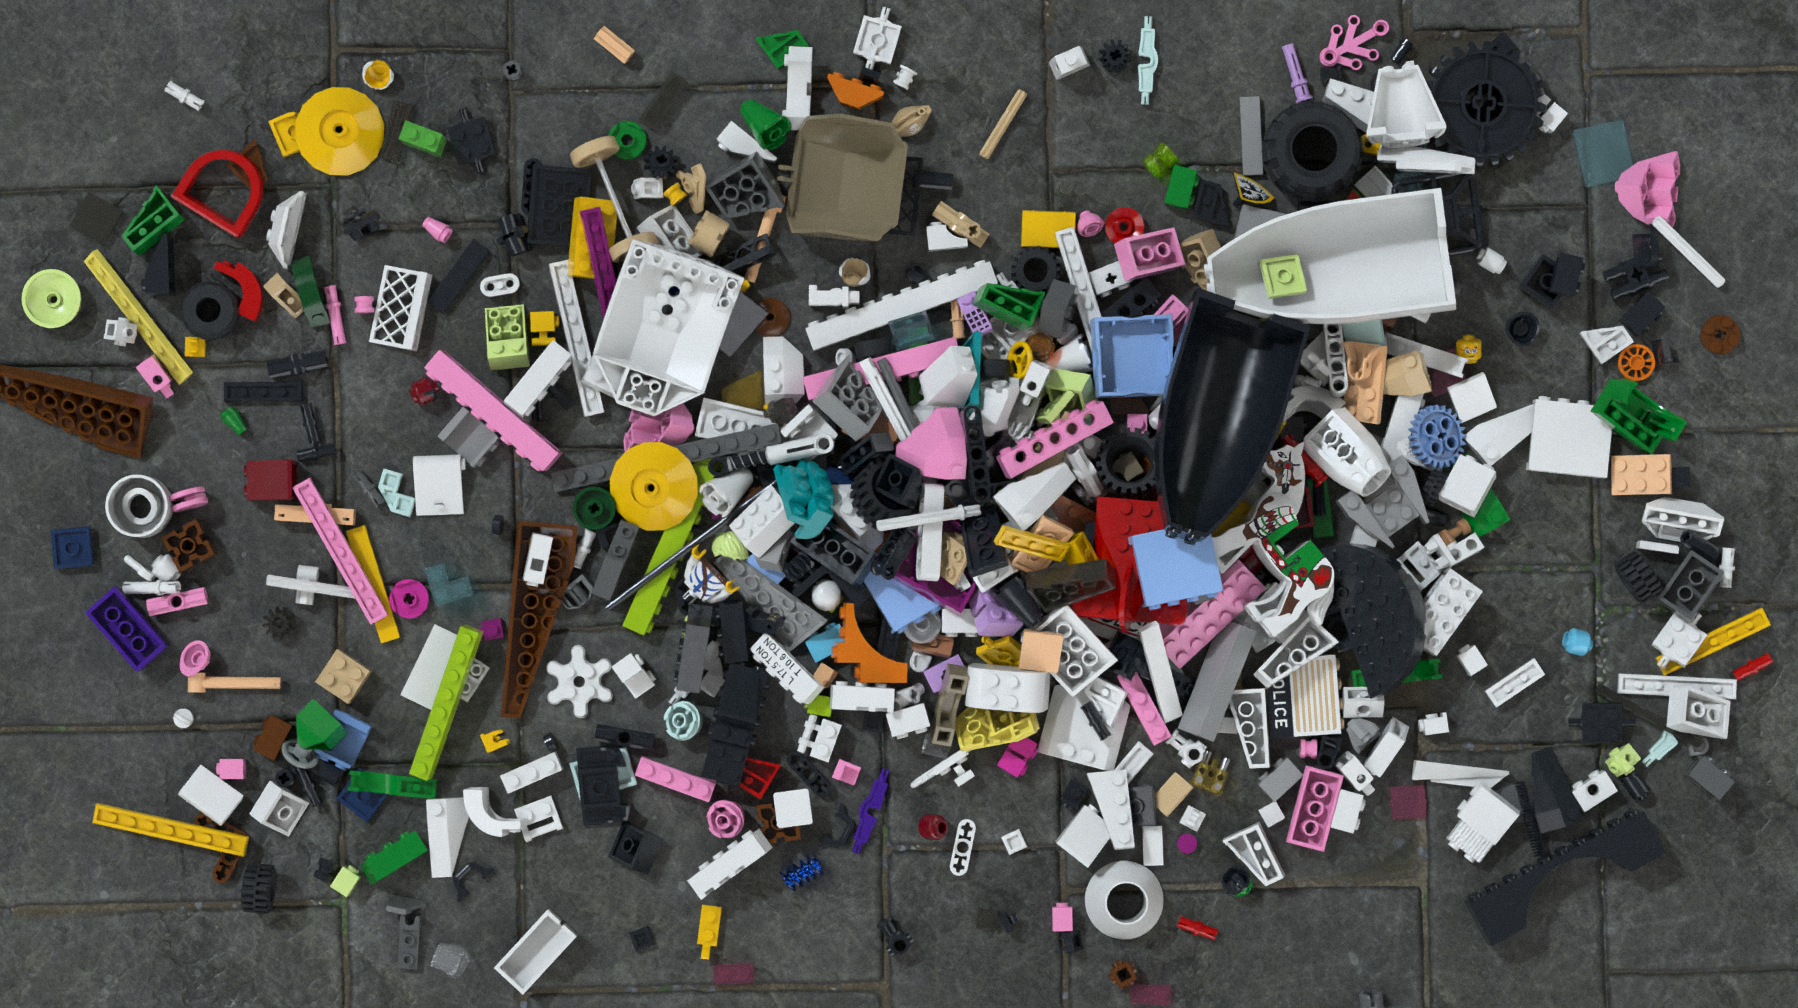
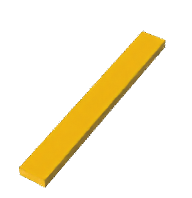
[92,803,249,857]

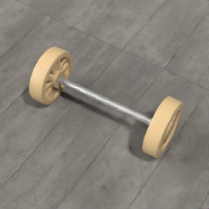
[570,136,659,263]

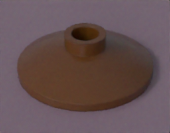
[755,298,790,337]

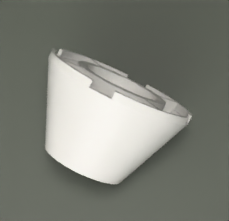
[1085,861,1164,939]

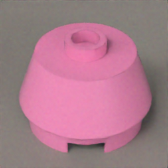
[706,800,745,838]

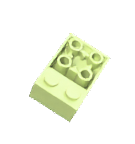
[485,304,530,371]

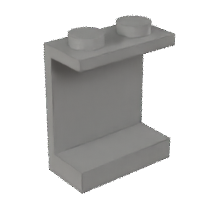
[438,407,500,468]

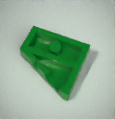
[755,30,809,70]

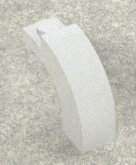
[1282,386,1346,423]
[463,787,527,837]

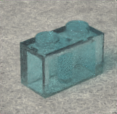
[888,310,934,351]

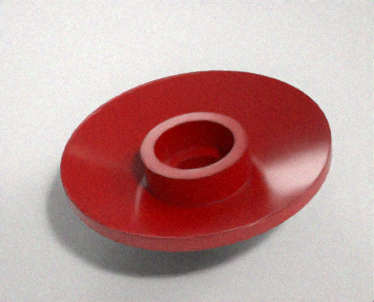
[1105,207,1144,244]

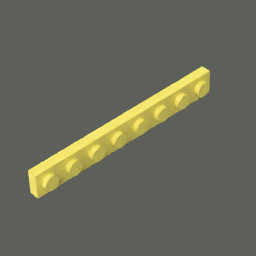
[84,249,193,385]

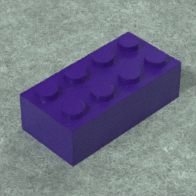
[85,586,170,672]

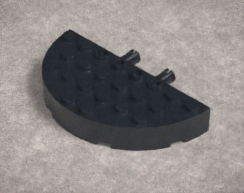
[1319,543,1426,699]

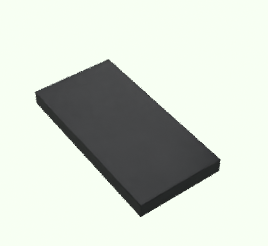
[960,504,1009,578]

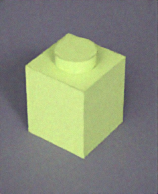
[330,865,361,897]

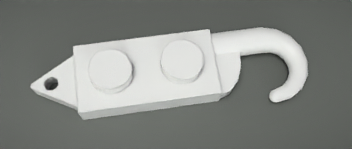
[910,750,971,788]

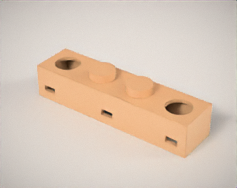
[274,502,356,525]

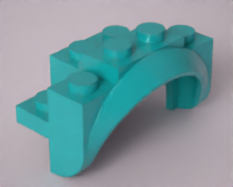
[773,459,835,539]

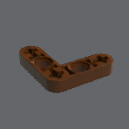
[194,813,248,883]

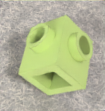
[1605,743,1641,777]

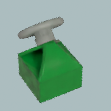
[282,699,348,769]

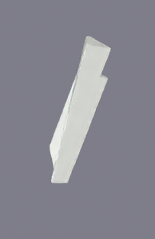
[1377,145,1476,174]
[1412,760,1509,788]

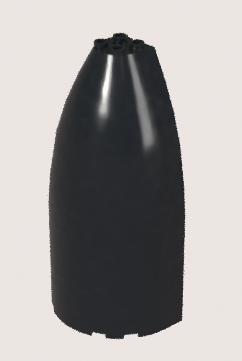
[1154,288,1311,545]

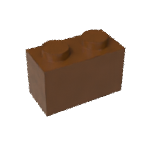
[253,714,295,761]

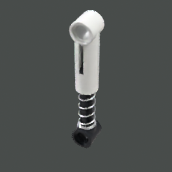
[708,434,835,476]

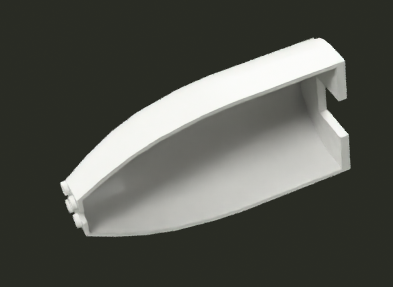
[1204,188,1456,324]

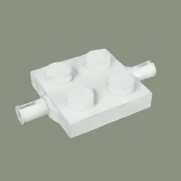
[853,7,902,70]
[1652,613,1707,669]

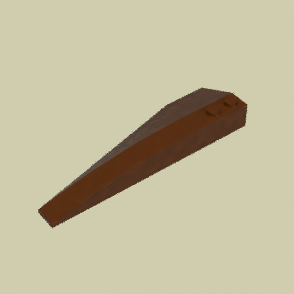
[0,365,153,459]
[501,519,578,718]

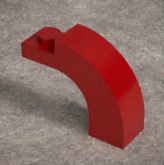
[213,260,264,322]

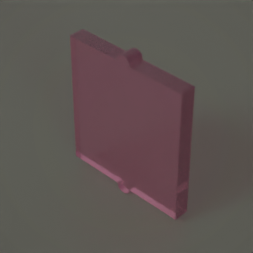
[1389,785,1427,820]

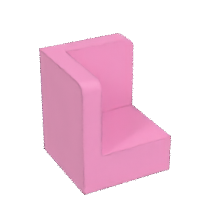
[832,759,861,785]

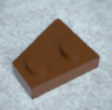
[227,140,269,190]

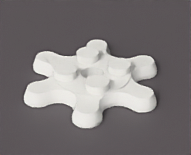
[546,645,613,718]

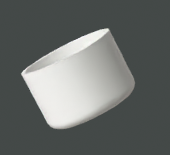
[105,475,174,538]

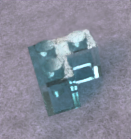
[424,563,475,606]

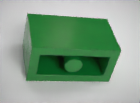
[1164,165,1199,210]

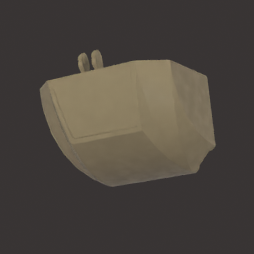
[777,114,908,241]

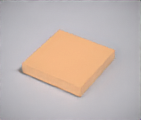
[1018,629,1063,673]

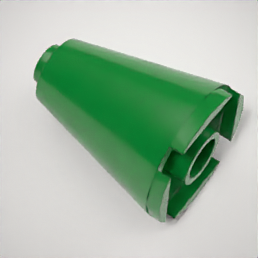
[740,99,792,150]

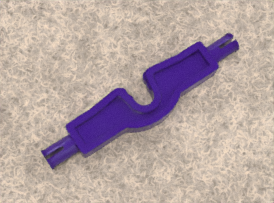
[852,768,890,854]

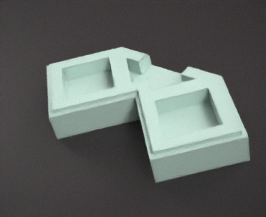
[378,469,415,517]

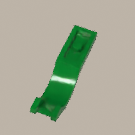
[1352,658,1443,687]
[347,770,437,799]

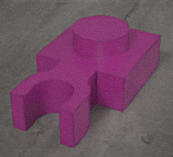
[474,618,505,641]

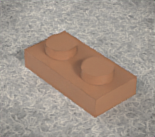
[912,635,954,658]

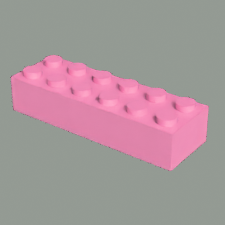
[1159,559,1266,669]

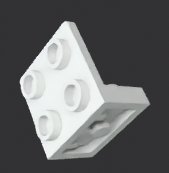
[780,404,838,461]

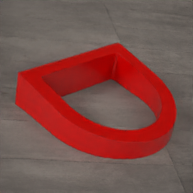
[171,149,264,237]

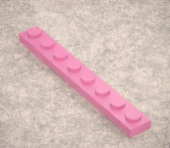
[292,477,388,625]

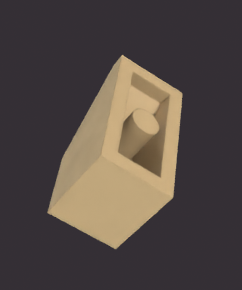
[263,273,304,319]

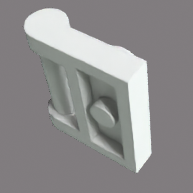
[1396,541,1444,591]
[514,795,563,843]

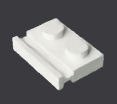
[1354,166,1400,198]

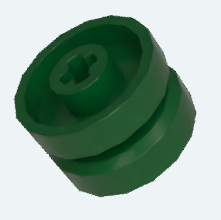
[573,487,617,530]

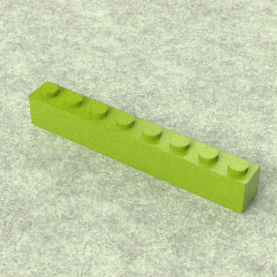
[409,624,484,781]

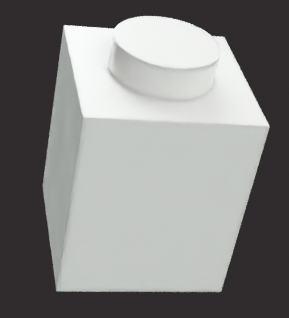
[1456,644,1487,676]

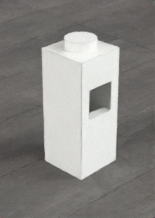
[523,532,553,587]

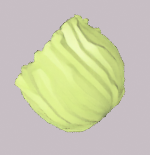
[712,531,749,561]

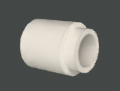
[1476,247,1507,274]

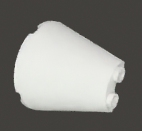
[1366,64,1446,148]

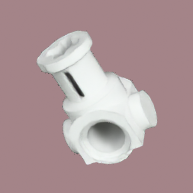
[1165,729,1207,769]

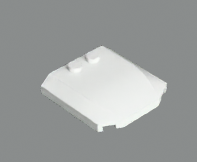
[1037,684,1131,771]

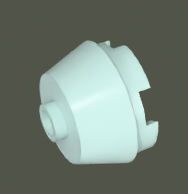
[664,701,703,741]

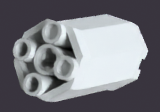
[969,376,1020,436]

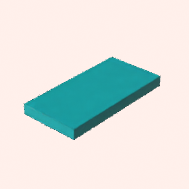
[960,331,982,418]

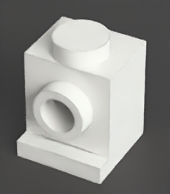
[1418,712,1449,735]

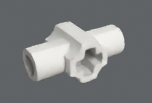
[894,683,925,711]

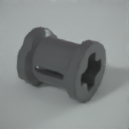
[503,61,522,81]

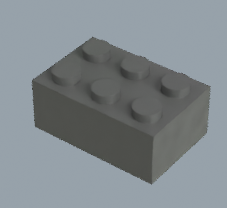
[1657,550,1724,624]

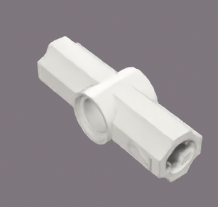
[1065,444,1104,497]

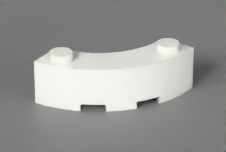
[782,46,813,130]

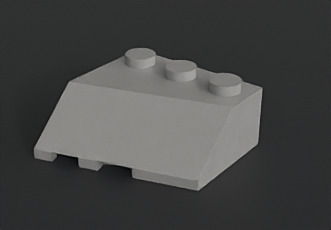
[813,355,883,441]

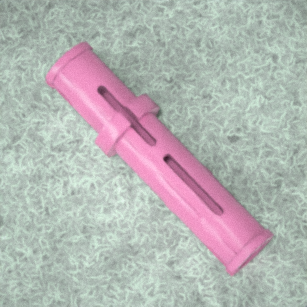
[323,285,347,345]

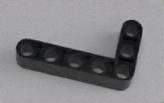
[960,405,1021,503]

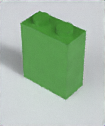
[399,120,447,158]

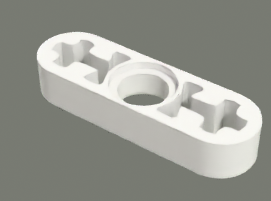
[950,819,976,876]

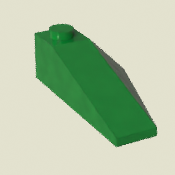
[1451,453,1510,538]

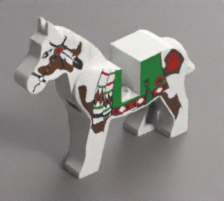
[1212,442,1334,638]

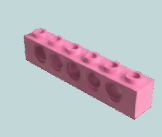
[996,400,1114,479]

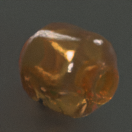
[1028,332,1056,361]

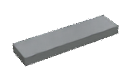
[1239,96,1263,176]

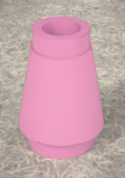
[422,217,453,243]

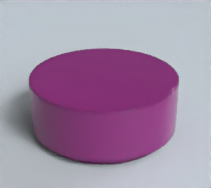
[1177,833,1197,854]

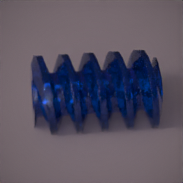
[779,852,824,892]

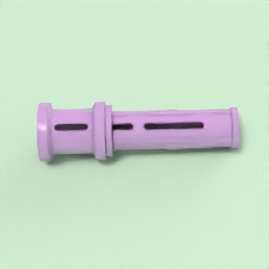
[1282,43,1313,103]

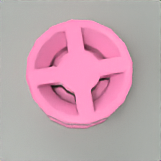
[354,296,374,313]
[1300,739,1317,759]

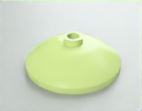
[22,269,81,328]

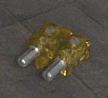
[1189,751,1230,795]

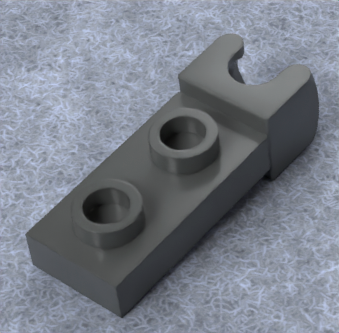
[397,914,422,970]

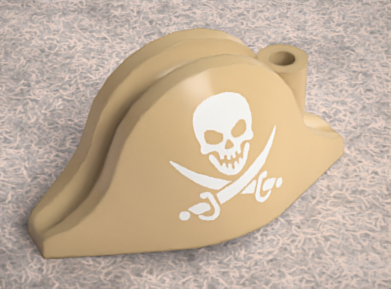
[891,105,932,137]

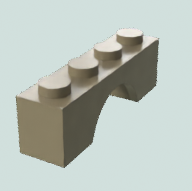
[929,663,969,747]

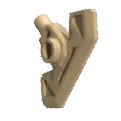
[676,163,706,214]

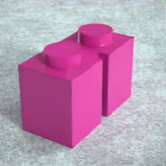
[997,737,1038,777]

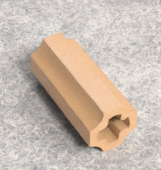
[594,26,635,64]

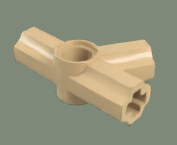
[932,201,990,248]

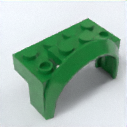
[1590,378,1687,455]

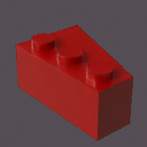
[739,757,781,799]

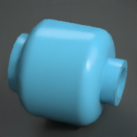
[1562,628,1593,656]

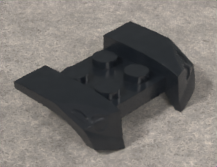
[576,746,630,826]

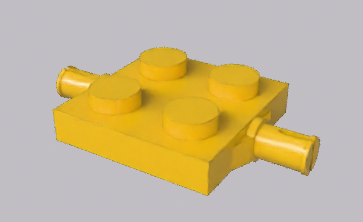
[976,635,1021,667]

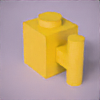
[530,311,559,346]

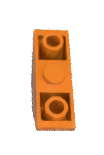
[827,72,884,110]

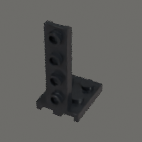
[1108,631,1196,700]

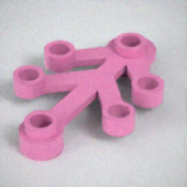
[1319,15,1389,71]

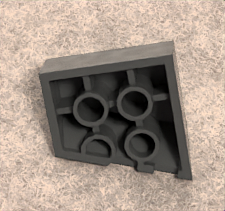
[705,151,785,219]

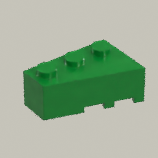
[121,185,185,256]
[972,283,1046,331]
[359,830,428,885]

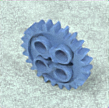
[1408,405,1467,469]

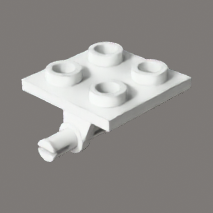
[1300,332,1348,387]

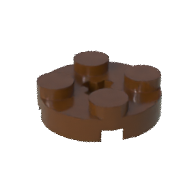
[1700,315,1740,355]

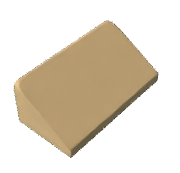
[1156,772,1193,817]

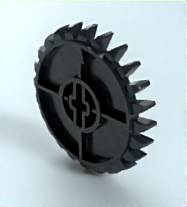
[1426,41,1547,168]

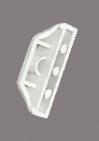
[266,191,307,270]
[763,336,804,415]
[832,484,884,551]
[1642,497,1724,542]

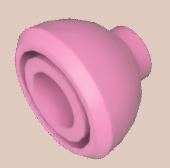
[1078,210,1104,237]

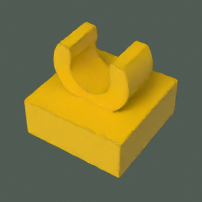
[185,337,206,357]

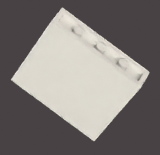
[1526,396,1612,478]

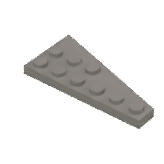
[714,555,828,652]

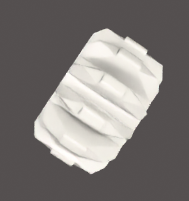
[1000,420,1033,454]

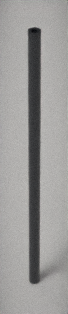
[605,478,778,612]

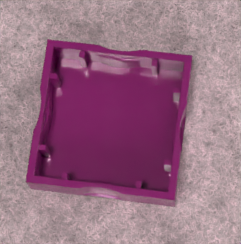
[893,520,976,616]

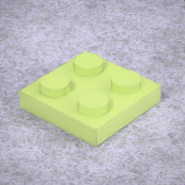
[1259,254,1307,299]

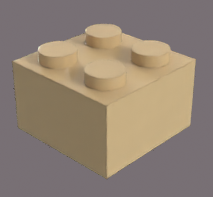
[315,649,372,704]

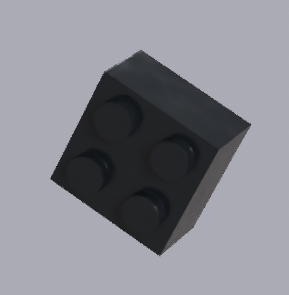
[1517,254,1562,310]

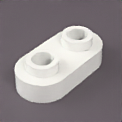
[480,274,520,297]

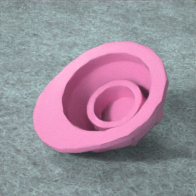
[180,641,211,676]

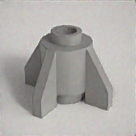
[1346,718,1382,754]

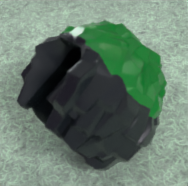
[1221,866,1253,897]

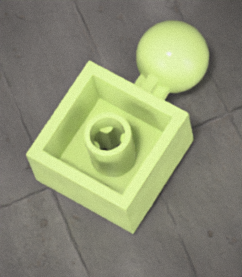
[1043,369,1098,419]

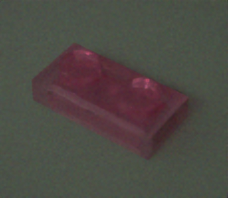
[713,962,754,985]
[1130,984,1171,1005]

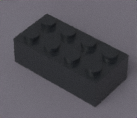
[936,432,1022,507]
[790,521,878,589]

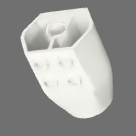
[1303,407,1391,497]

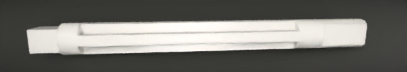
[859,357,937,484]

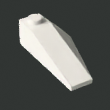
[1463,404,1534,466]
[993,463,1076,530]
[426,797,469,878]

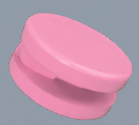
[169,486,208,513]

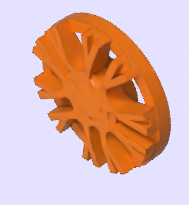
[1618,344,1655,381]

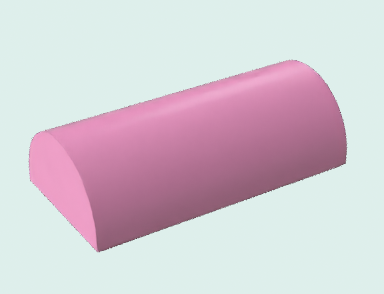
[1286,766,1344,852]

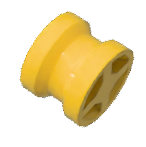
[663,182,688,207]

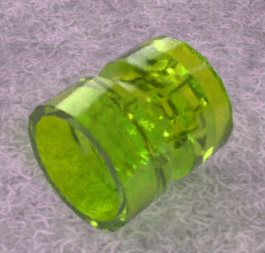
[1142,142,1179,179]

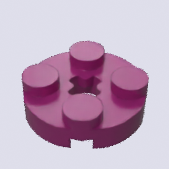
[389,579,429,618]

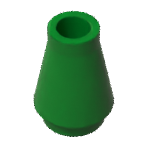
[220,405,247,435]

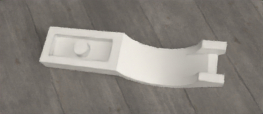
[1385,333,1469,378]

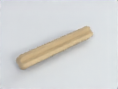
[979,89,1027,159]

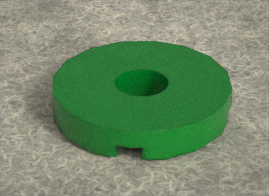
[608,121,647,160]

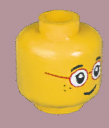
[1456,334,1481,364]

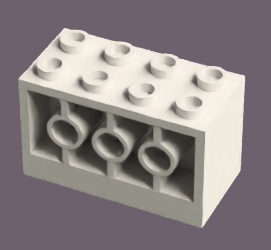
[1423,568,1483,656]

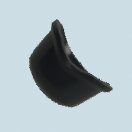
[1506,312,1540,346]

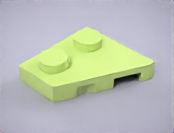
[1035,389,1075,424]

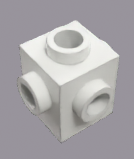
[104,317,138,346]

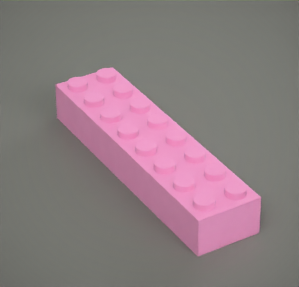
[803,337,958,402]
[424,350,563,471]

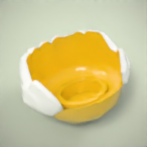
[362,60,394,90]

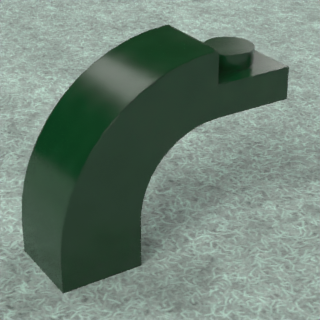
[291,255,330,328]

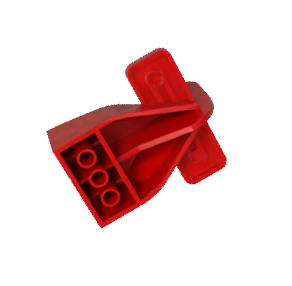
[1068,497,1188,633]

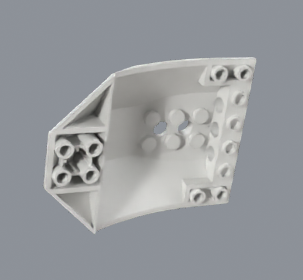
[593,239,744,416]

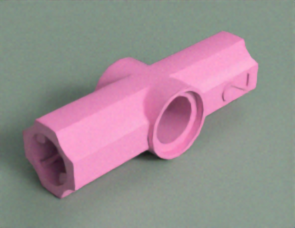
[146,587,208,616]

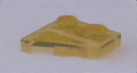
[722,371,762,409]

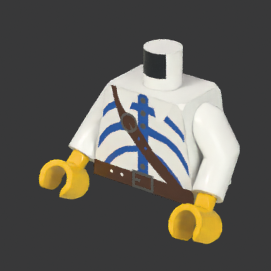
[682,544,740,604]

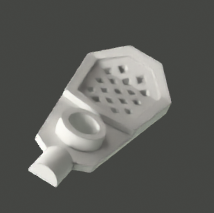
[1396,437,1443,472]

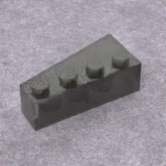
[1026,559,1116,613]

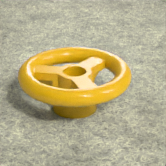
[1007,341,1035,380]

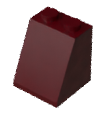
[244,460,297,501]

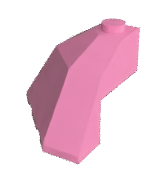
[1615,151,1680,228]
[623,403,694,452]
[895,407,967,479]

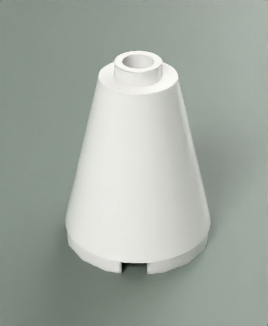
[1043,334,1093,373]
[699,467,753,517]

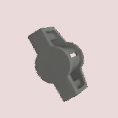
[561,573,594,610]

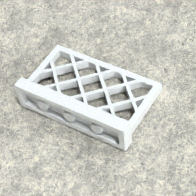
[369,265,433,352]

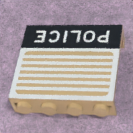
[1263,655,1344,738]

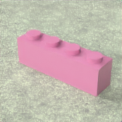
[1116,672,1171,746]
[635,756,716,802]

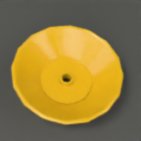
[295,87,384,176]
[610,442,698,531]

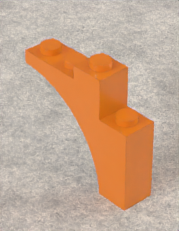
[831,603,907,683]

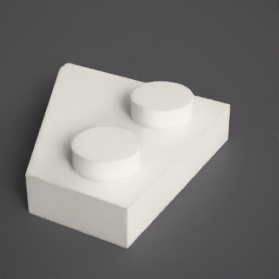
[1579,326,1634,364]
[1084,676,1128,726]

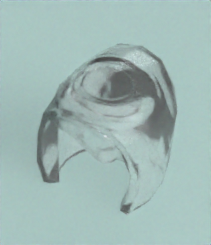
[430,942,471,979]

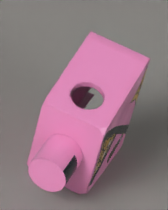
[136,353,175,399]

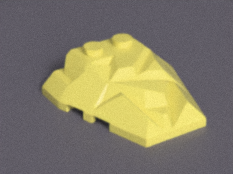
[955,707,1040,752]

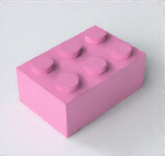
[1114,227,1186,282]

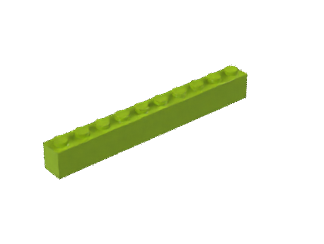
[622,456,724,636]

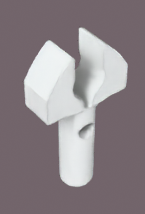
[124,555,156,582]

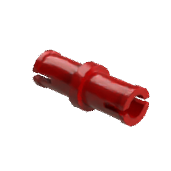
[1733,652,1773,682]
[1177,916,1218,941]

